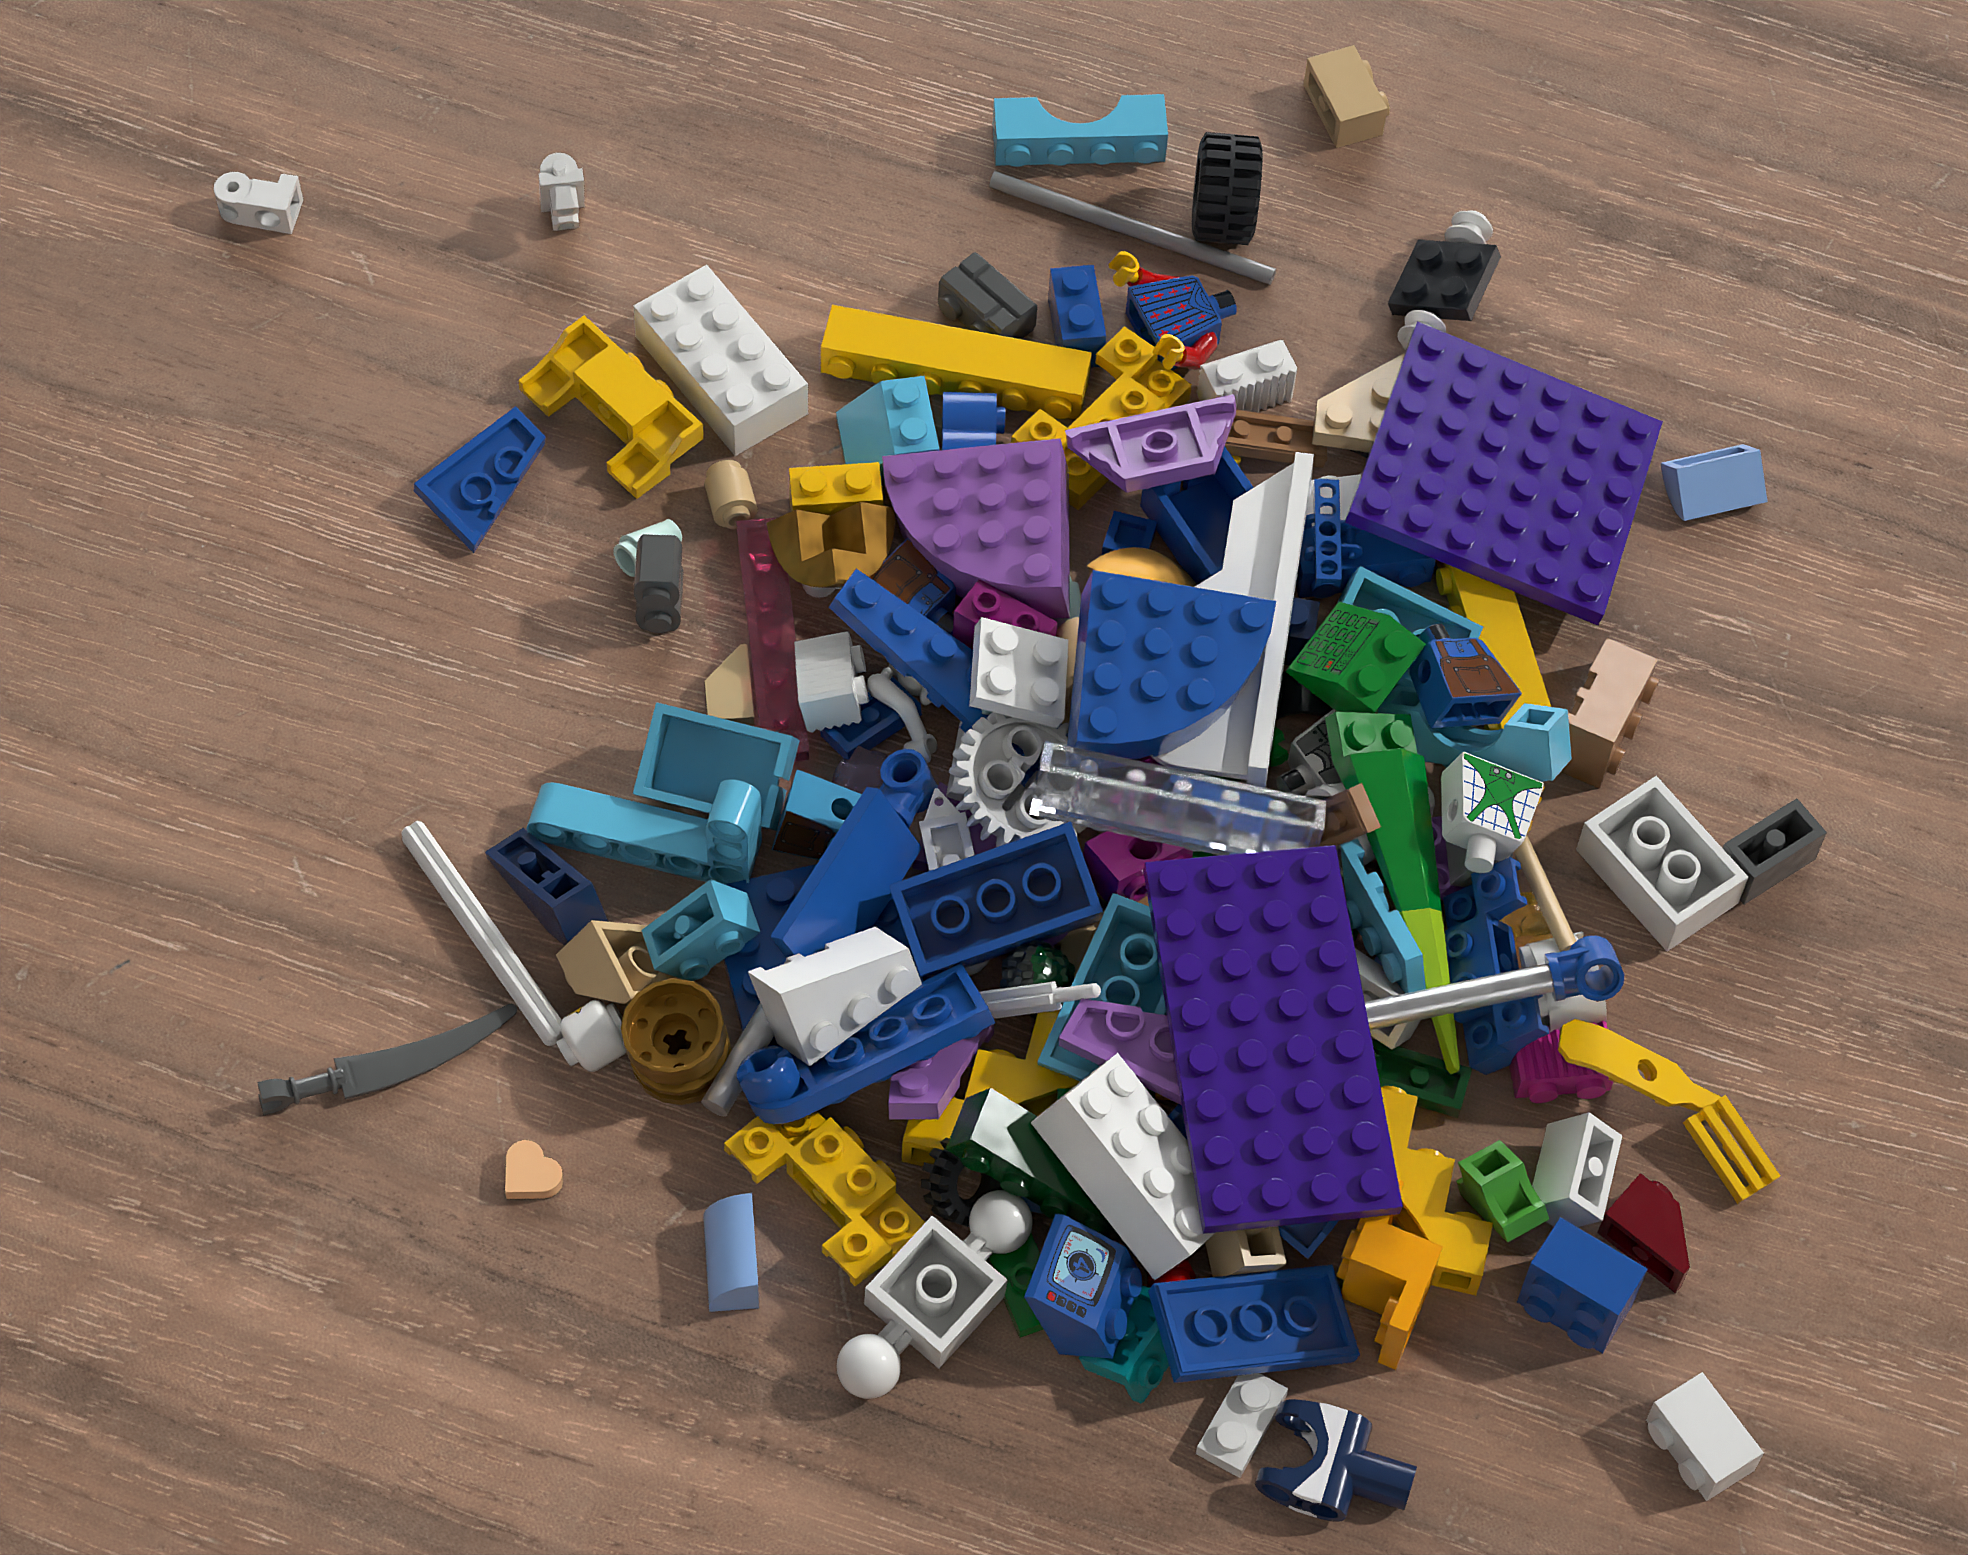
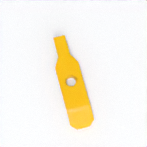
[1558,1019,1722,1121]

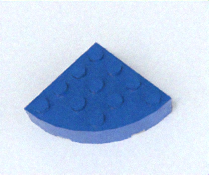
[1065,570,1277,766]

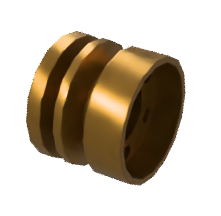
[621,978,732,1105]

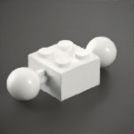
[837,1190,1033,1399]

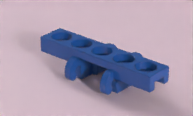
[1304,479,1363,587]

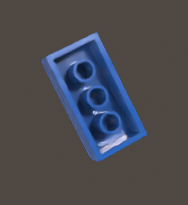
[889,821,1104,981]

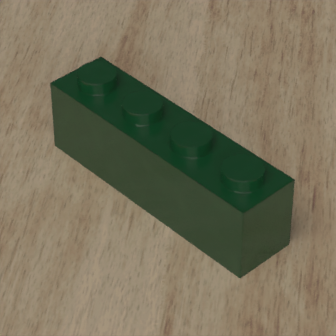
[946,1088,1121,1241]

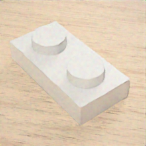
[1196,1373,1288,1478]

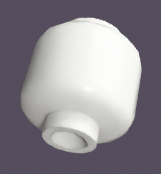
[556,1000,626,1072]

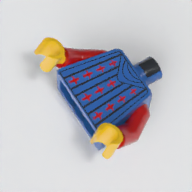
[1108,251,1237,371]

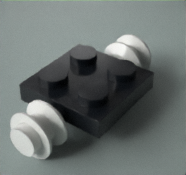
[1388,210,1501,350]

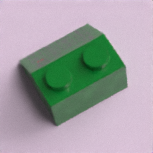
[1285,602,1426,713]

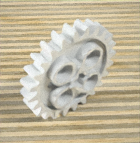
[949,712,1100,847]

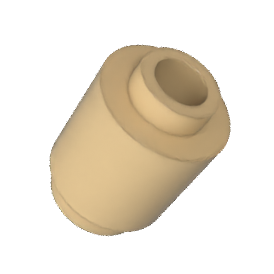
[704,460,758,529]

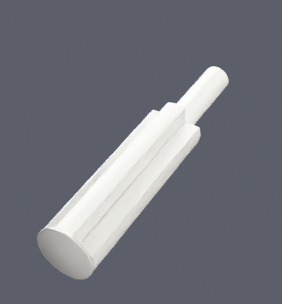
[979,981,1101,1019]

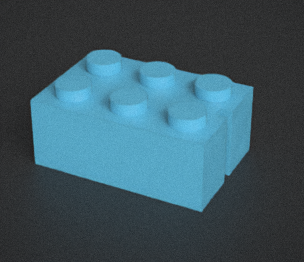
[633,702,800,831]

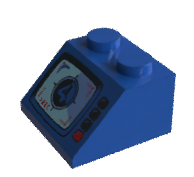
[1024,1214,1142,1359]

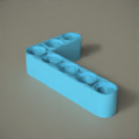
[526,779,762,884]

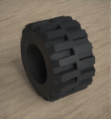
[1192,132,1263,245]

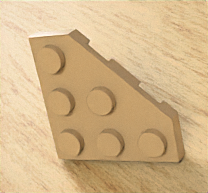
[1312,353,1405,452]

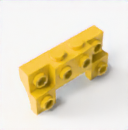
[518,315,704,499]
[1011,326,1192,510]
[724,1111,925,1286]

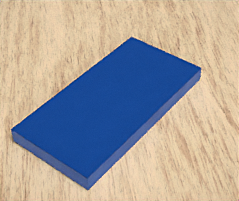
[770,787,922,958]
[1148,1264,1360,1383]

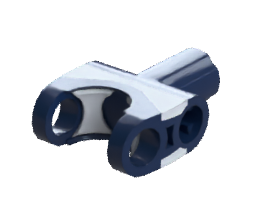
[1255,1399,1417,1522]

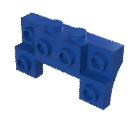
[1443,857,1549,1075]

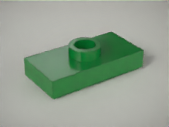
[987,1233,1044,1338]

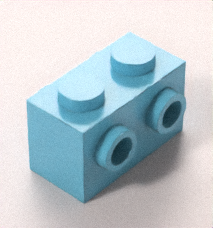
[641,879,760,981]

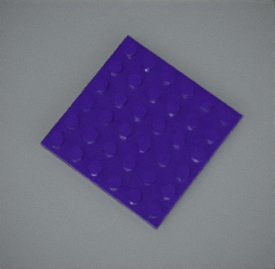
[1345,321,1663,626]

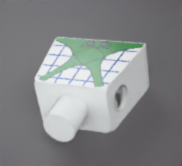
[1441,752,1544,873]

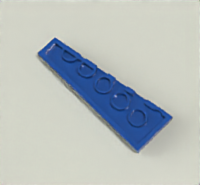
[829,568,1068,787]

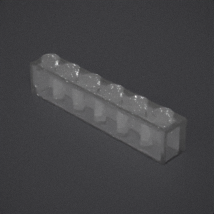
[1029,741,1326,855]

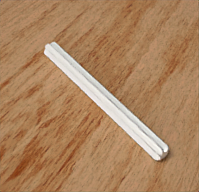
[401,821,563,1046]

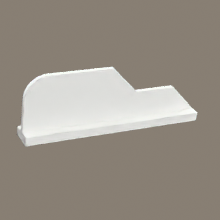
[1151,452,1314,792]

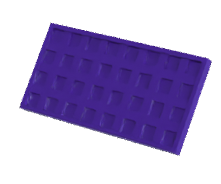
[1143,845,1403,1234]

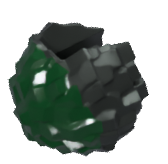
[1000,940,1075,1019]

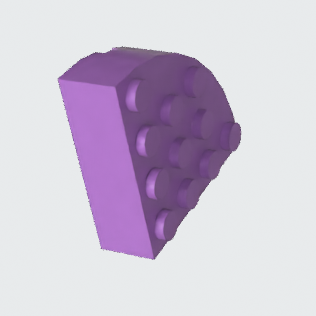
[882,438,1070,618]

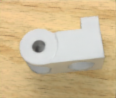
[214,172,303,234]

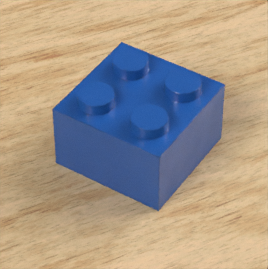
[1517,1217,1648,1354]

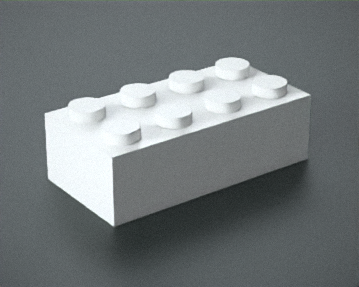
[633,265,808,456]
[1031,1053,1214,1280]

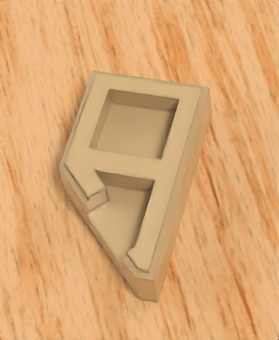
[704,644,755,725]

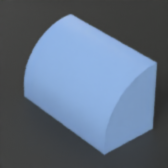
[1661,444,1768,521]
[703,1193,759,1312]

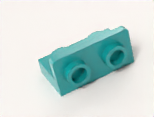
[1079,1285,1169,1404]

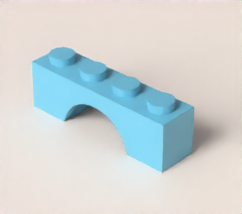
[992,94,1168,167]
[1378,685,1572,782]

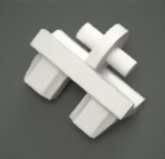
[539,153,584,231]

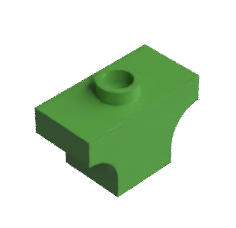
[1456,1140,1549,1243]

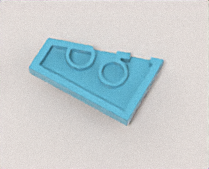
[1340,839,1426,993]

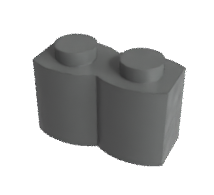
[634,534,684,633]

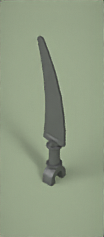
[257,1004,517,1116]

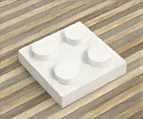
[969,617,1069,728]

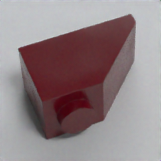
[1597,1173,1690,1294]

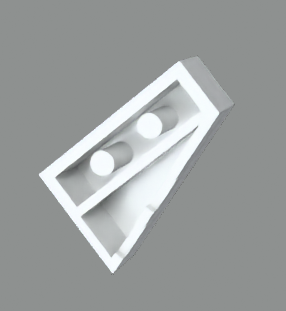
[748,927,922,1066]

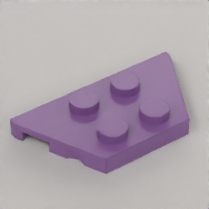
[1065,394,1236,493]

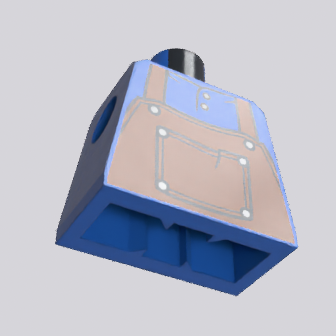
[869,538,956,635]
[1409,624,1522,728]

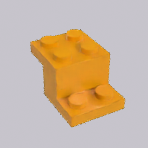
[1336,1179,1443,1370]

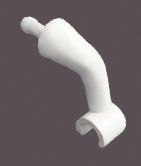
[867,667,937,763]

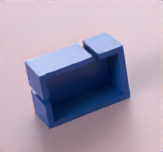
[1140,446,1254,585]

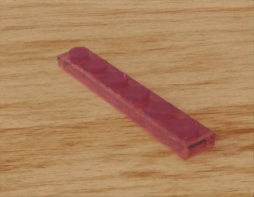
[736,517,809,762]

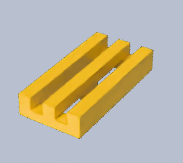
[1683,1095,1781,1204]

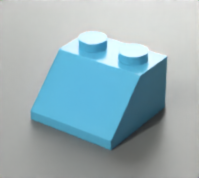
[836,376,939,486]

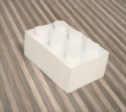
[1576,776,1748,951]

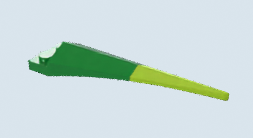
[1325,712,1460,1074]

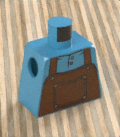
[771,770,862,860]

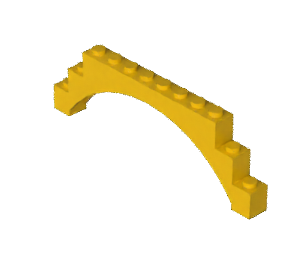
[902,1010,1493,1296]

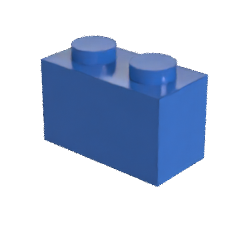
[1048,265,1106,368]

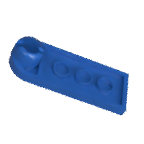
[737,963,995,1124]

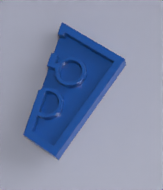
[414,406,546,553]

